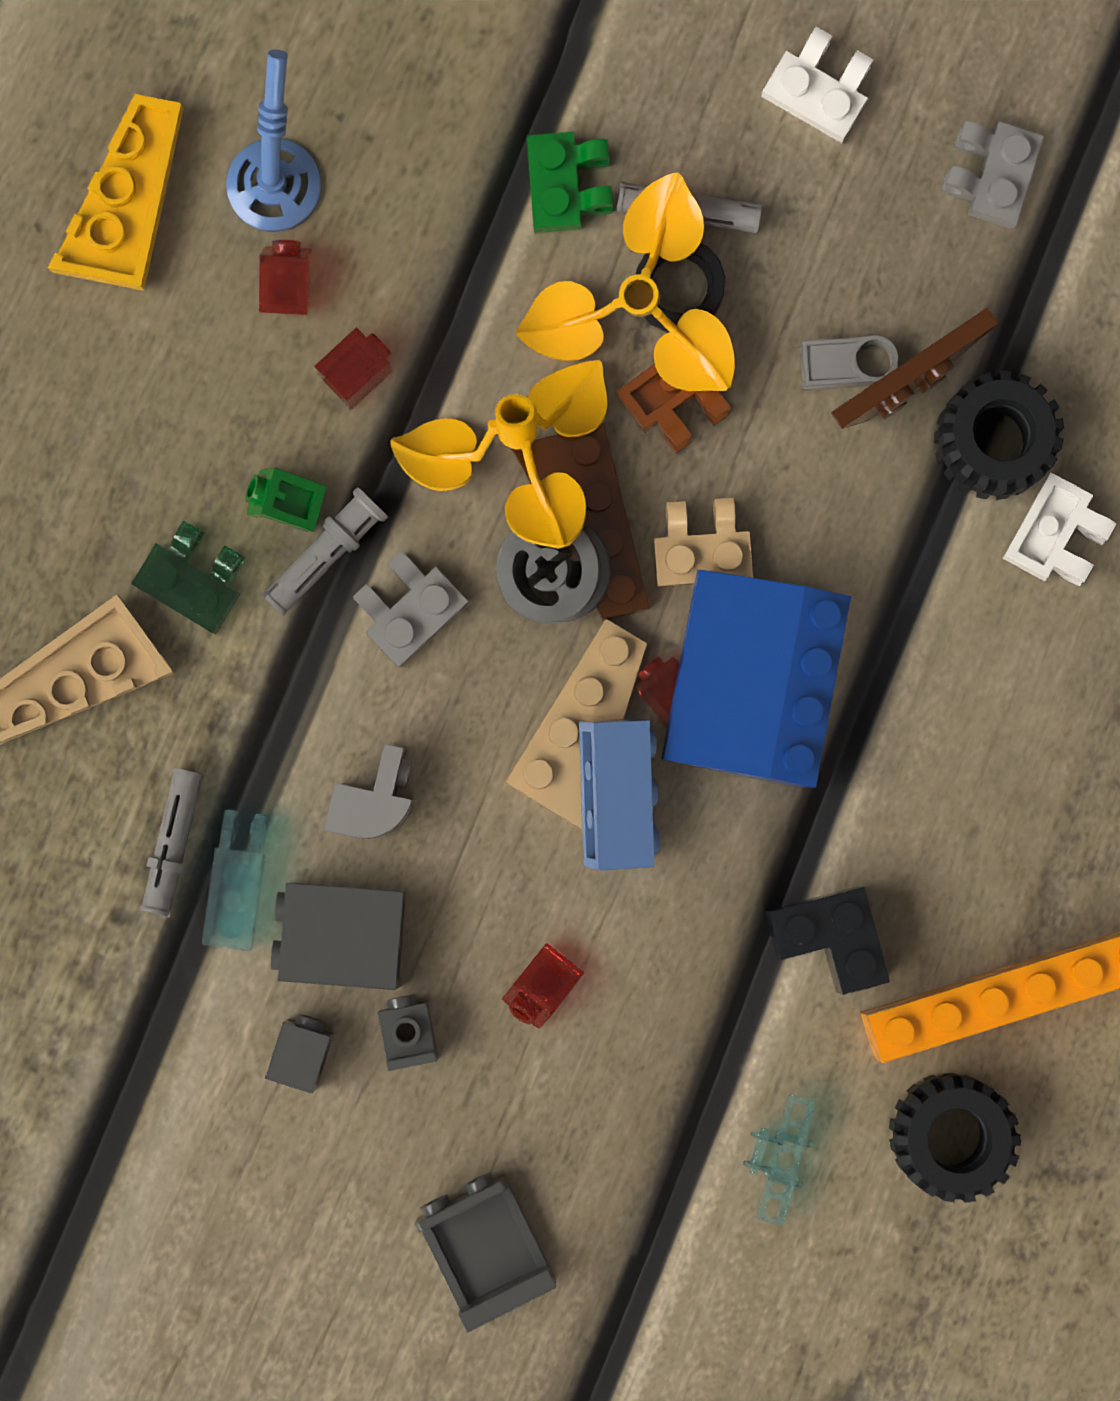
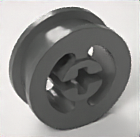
[497,523,611,623]

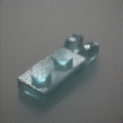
[202,810,267,951]

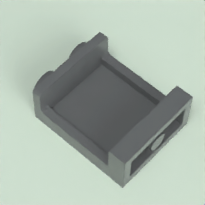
[271,883,406,990]
[415,1172,556,1333]

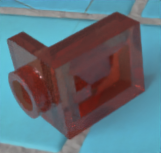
[259,240,312,315]
[634,656,679,729]
[502,942,584,1029]

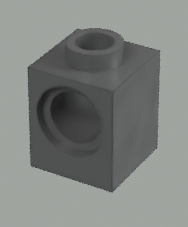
[265,1014,334,1094]

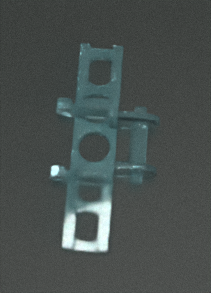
[743,1094,816,1226]

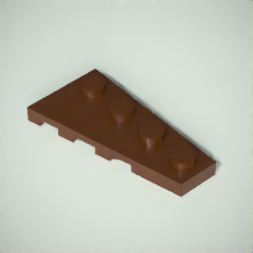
[511,423,650,621]

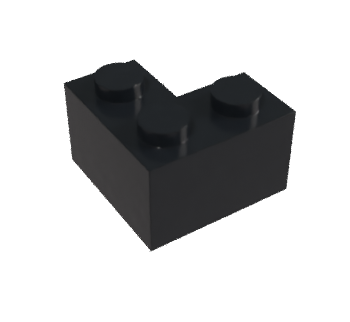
[764,886,890,995]

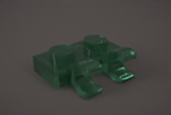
[131,521,246,634]

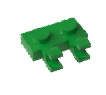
[527,131,614,233]

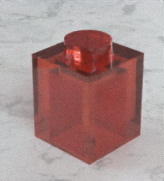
[314,327,392,410]

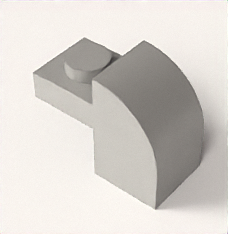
[324,744,414,839]

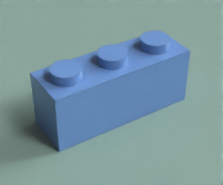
[579,719,660,871]

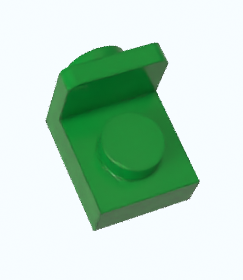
[245,468,327,532]

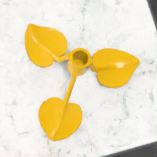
[516,173,735,391]
[391,360,608,548]

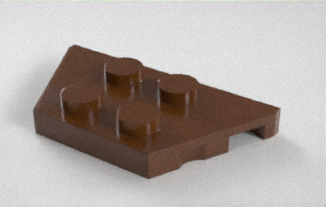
[831,307,999,429]

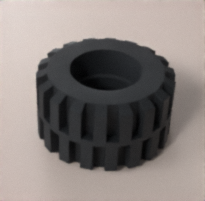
[934,371,1064,500]
[889,1073,1021,1203]

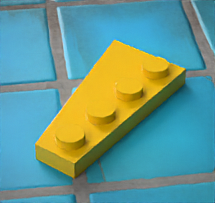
[48,94,184,291]

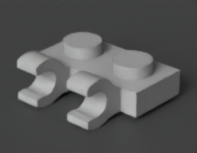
[940,121,1044,229]
[353,551,469,668]

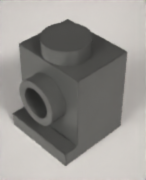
[378,994,439,1071]

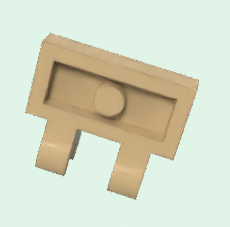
[653,498,753,587]

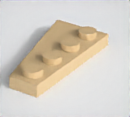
[0,594,176,745]
[505,619,647,830]

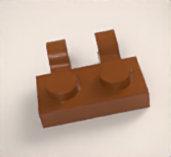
[617,364,731,453]

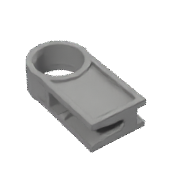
[799,335,899,390]

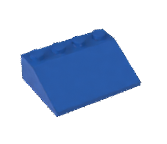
[661,570,851,788]

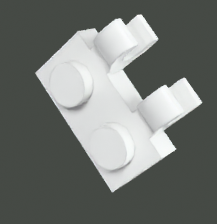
[761,26,874,143]
[1003,473,1117,586]

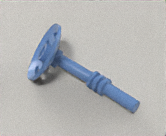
[226,49,321,232]

